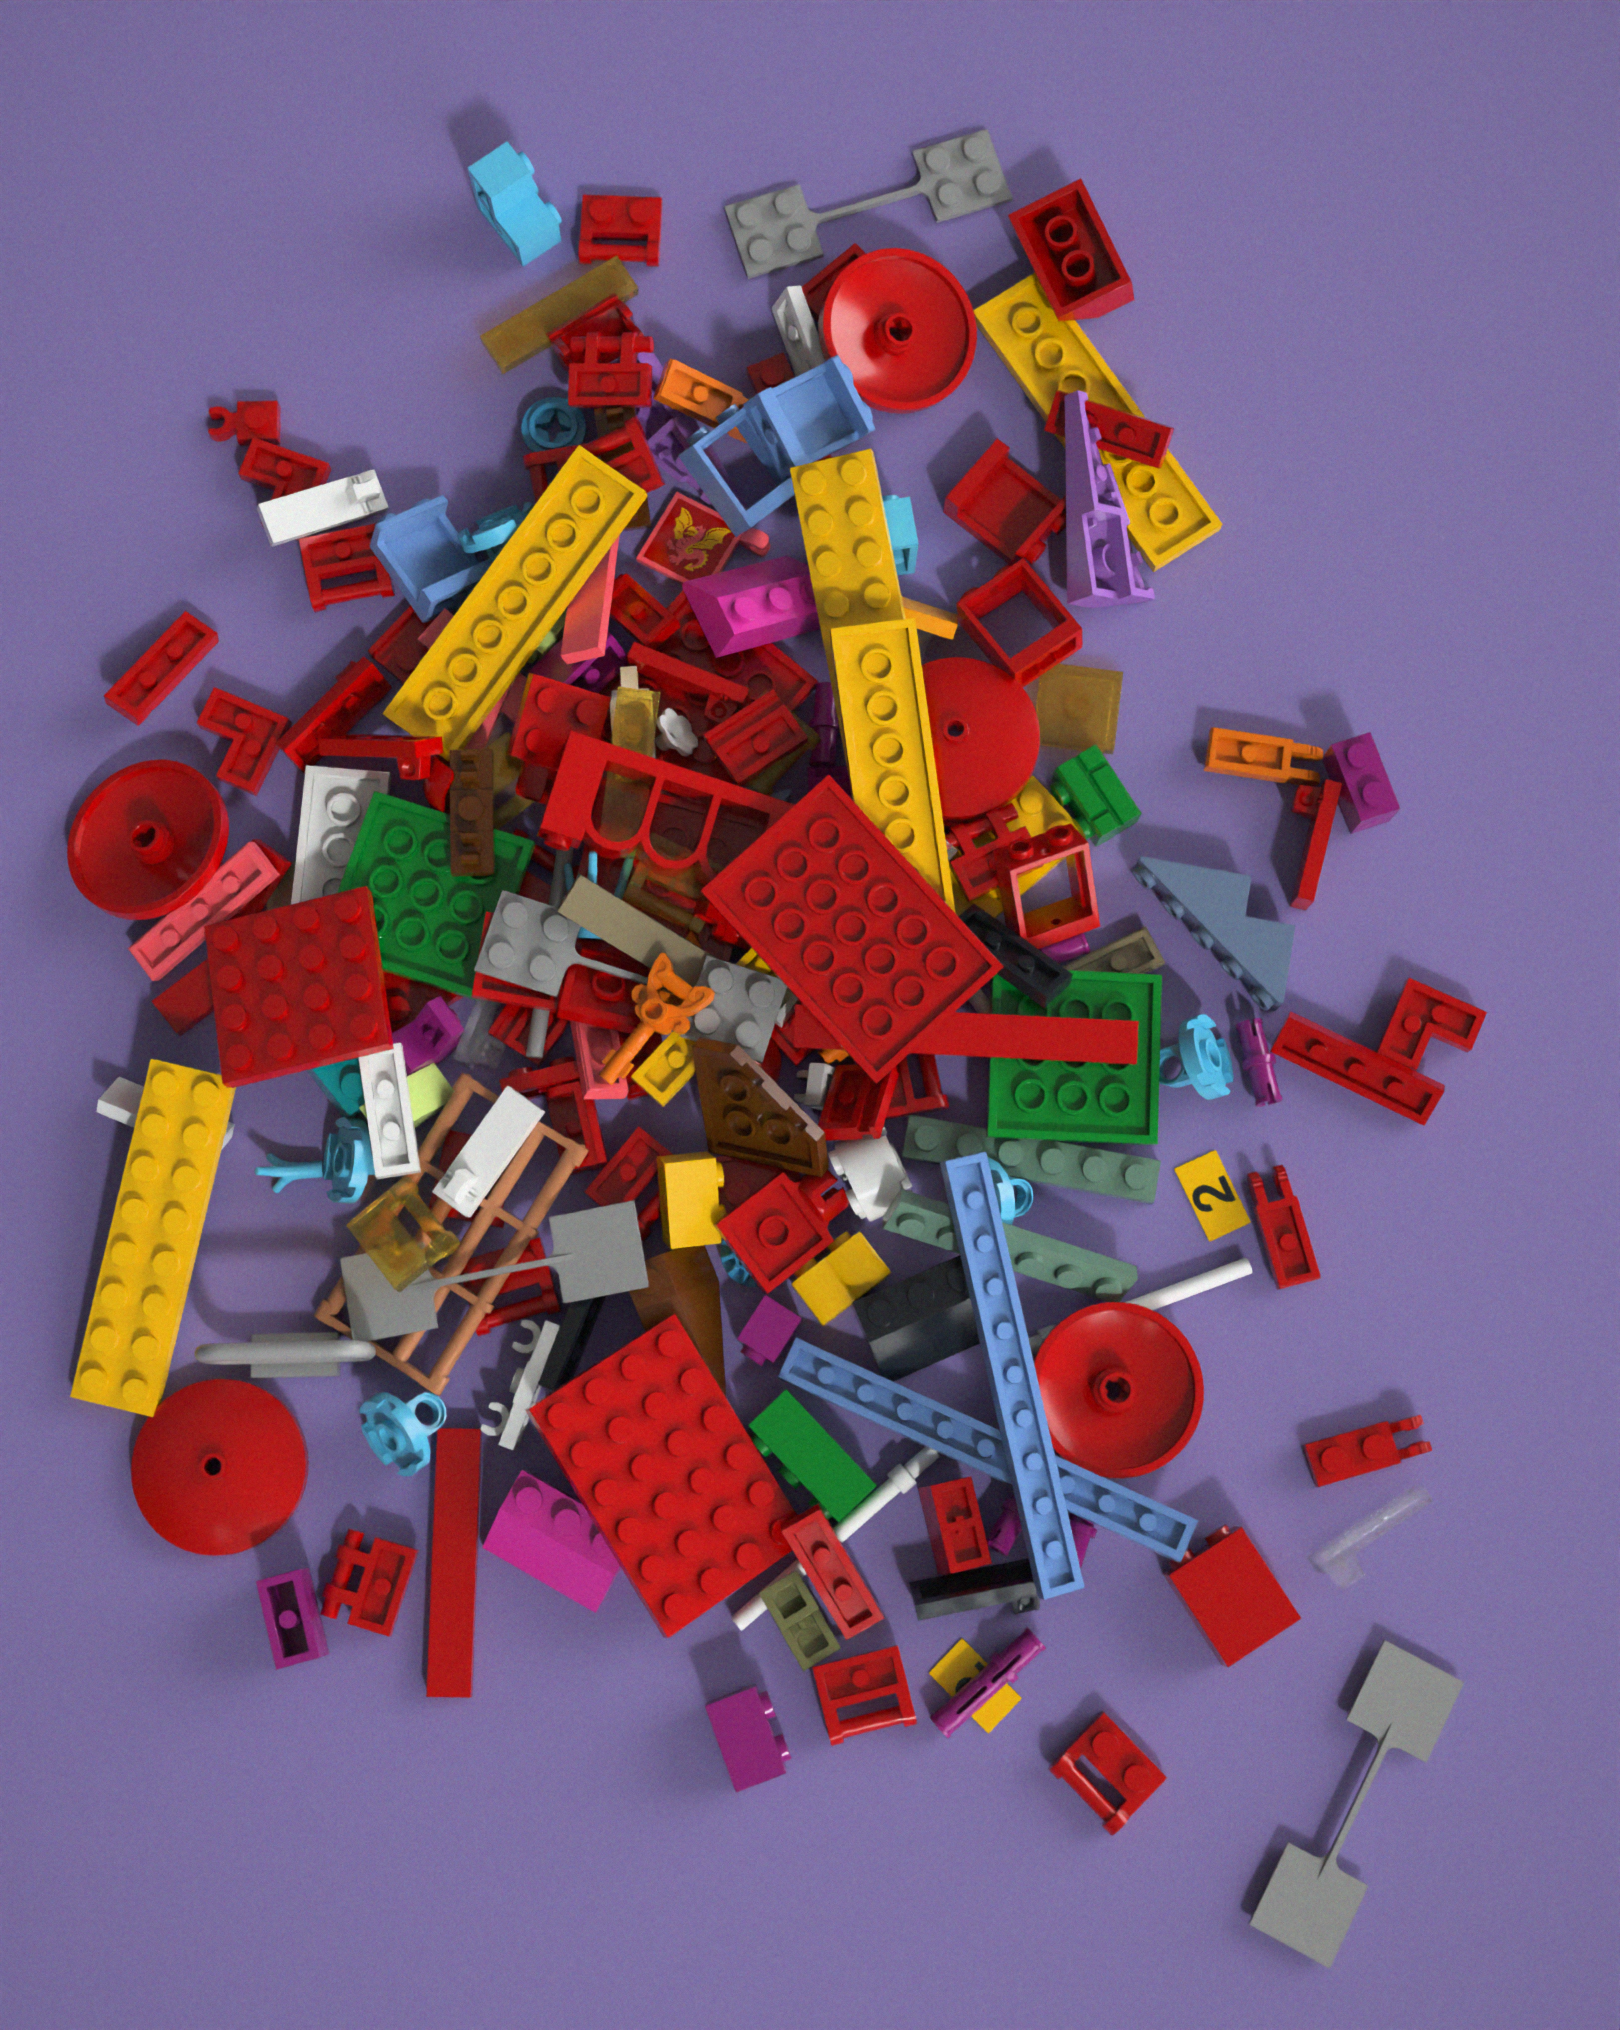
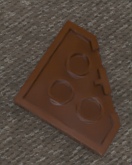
[692,1037,829,1177]

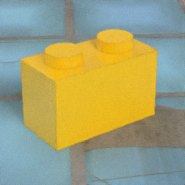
[657,1151,726,1249]

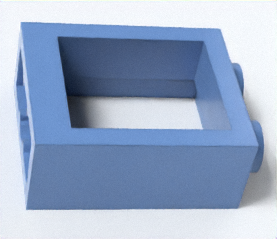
[678,404,795,537]

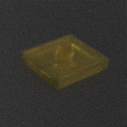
[1035,664,1123,755]

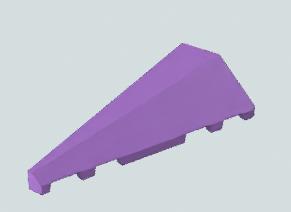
[591,353,748,509]
[1065,390,1155,608]

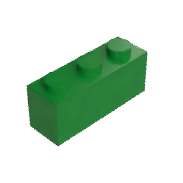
[748,1389,877,1523]

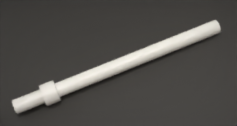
[1028,1257,1252,1355]
[731,1446,940,1631]

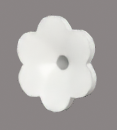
[655,708,698,757]

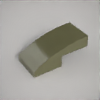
[759,1570,841,1672]

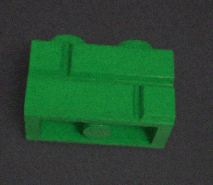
[1050,744,1142,847]

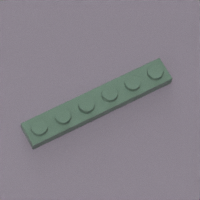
[901,1114,1161,1204]
[883,1189,1138,1302]

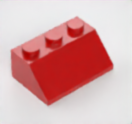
[1008,178,1135,321]

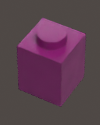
[737,1295,802,1366]

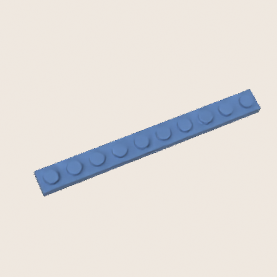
[940,1152,1085,1600]
[778,1338,1198,1563]

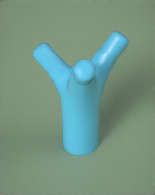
[255,1153,323,1193]

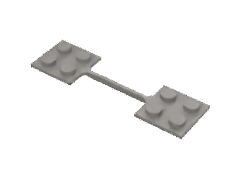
[724,129,1012,279]
[474,890,787,1063]
[340,1201,649,1342]
[1248,1640,1464,1969]

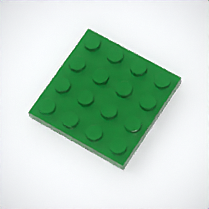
[337,791,535,1002]
[986,970,1162,1145]

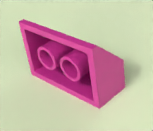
[682,556,820,658]
[482,1470,621,1613]

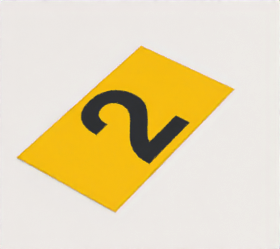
[1174,1150,1251,1242]
[929,1638,1022,1734]

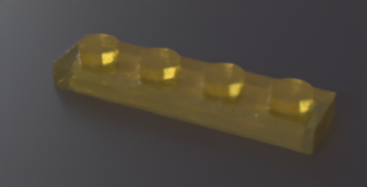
[480,256,639,375]
[597,687,660,860]

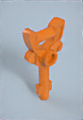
[598,952,715,1085]

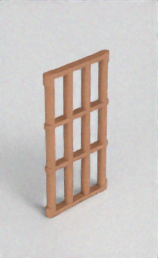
[314,1072,589,1396]

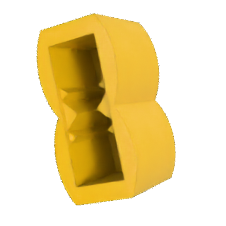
[791,1231,891,1327]

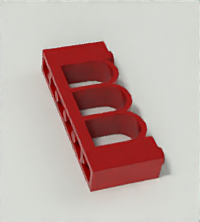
[537,731,795,887]

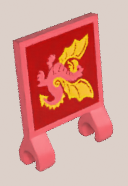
[636,492,771,584]

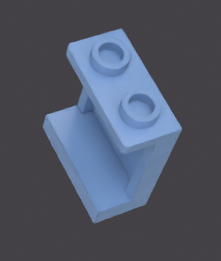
[743,355,875,479]
[369,495,493,624]

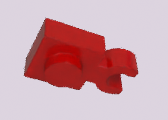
[208,400,281,446]

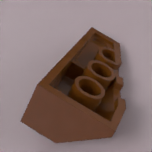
[629,1245,727,1399]

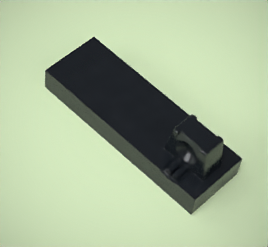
[958,904,1073,1008]
[538,1284,607,1391]
[909,1558,1040,1621]

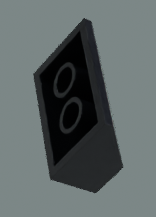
[851,1255,980,1382]

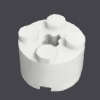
[828,1126,914,1222]

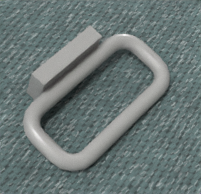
[194,1332,376,1378]

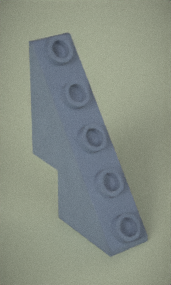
[1132,856,1295,1011]

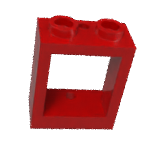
[956,558,1083,687]
[993,823,1100,949]

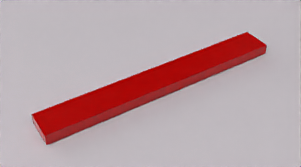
[793,1004,1139,1065]

